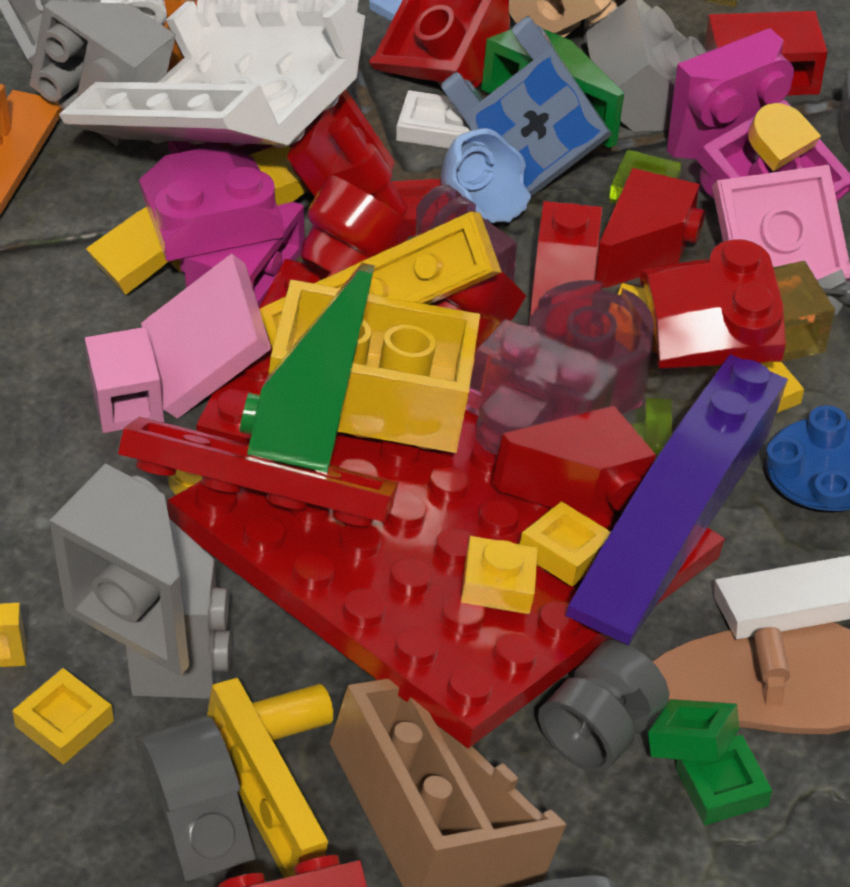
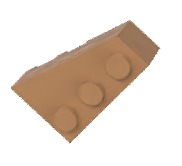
[330,679,567,887]

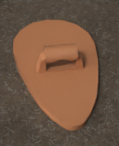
[653,622,850,735]

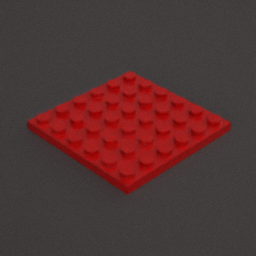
[167,371,725,749]

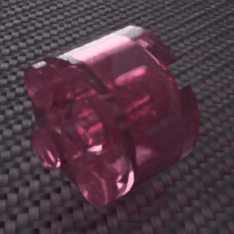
[525,280,655,420]

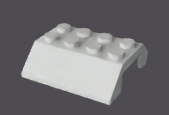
[59,0,365,148]

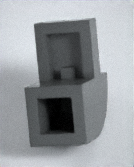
[135,715,256,882]

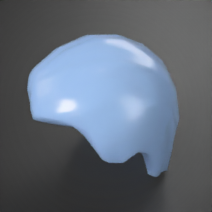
[441,128,531,223]

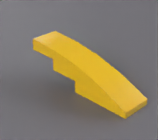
[86,146,309,295]

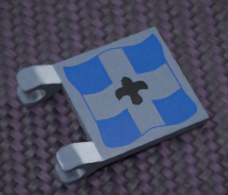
[442,16,612,197]

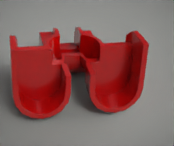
[301,175,526,358]

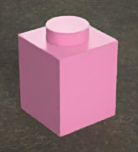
[85,327,164,433]

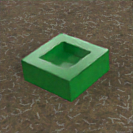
[648,699,740,763]
[675,734,773,826]

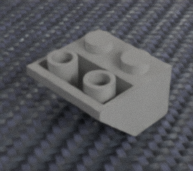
[29,0,176,146]
[586,0,706,132]

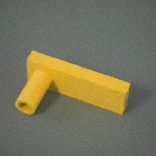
[207,678,333,878]

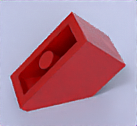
[595,168,705,288]
[528,201,602,341]
[492,406,656,518]

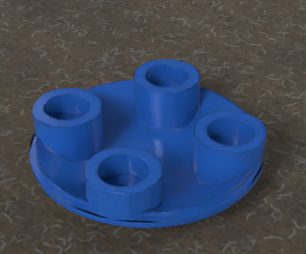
[766,405,850,511]

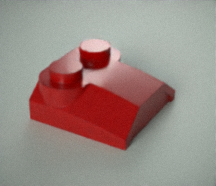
[369,0,510,91]
[640,239,786,368]

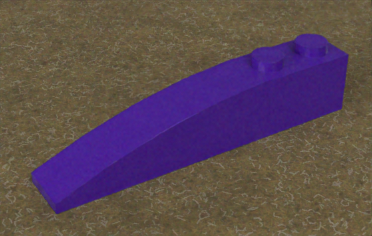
[566,354,788,645]

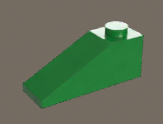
[481,28,625,148]
[239,262,375,473]

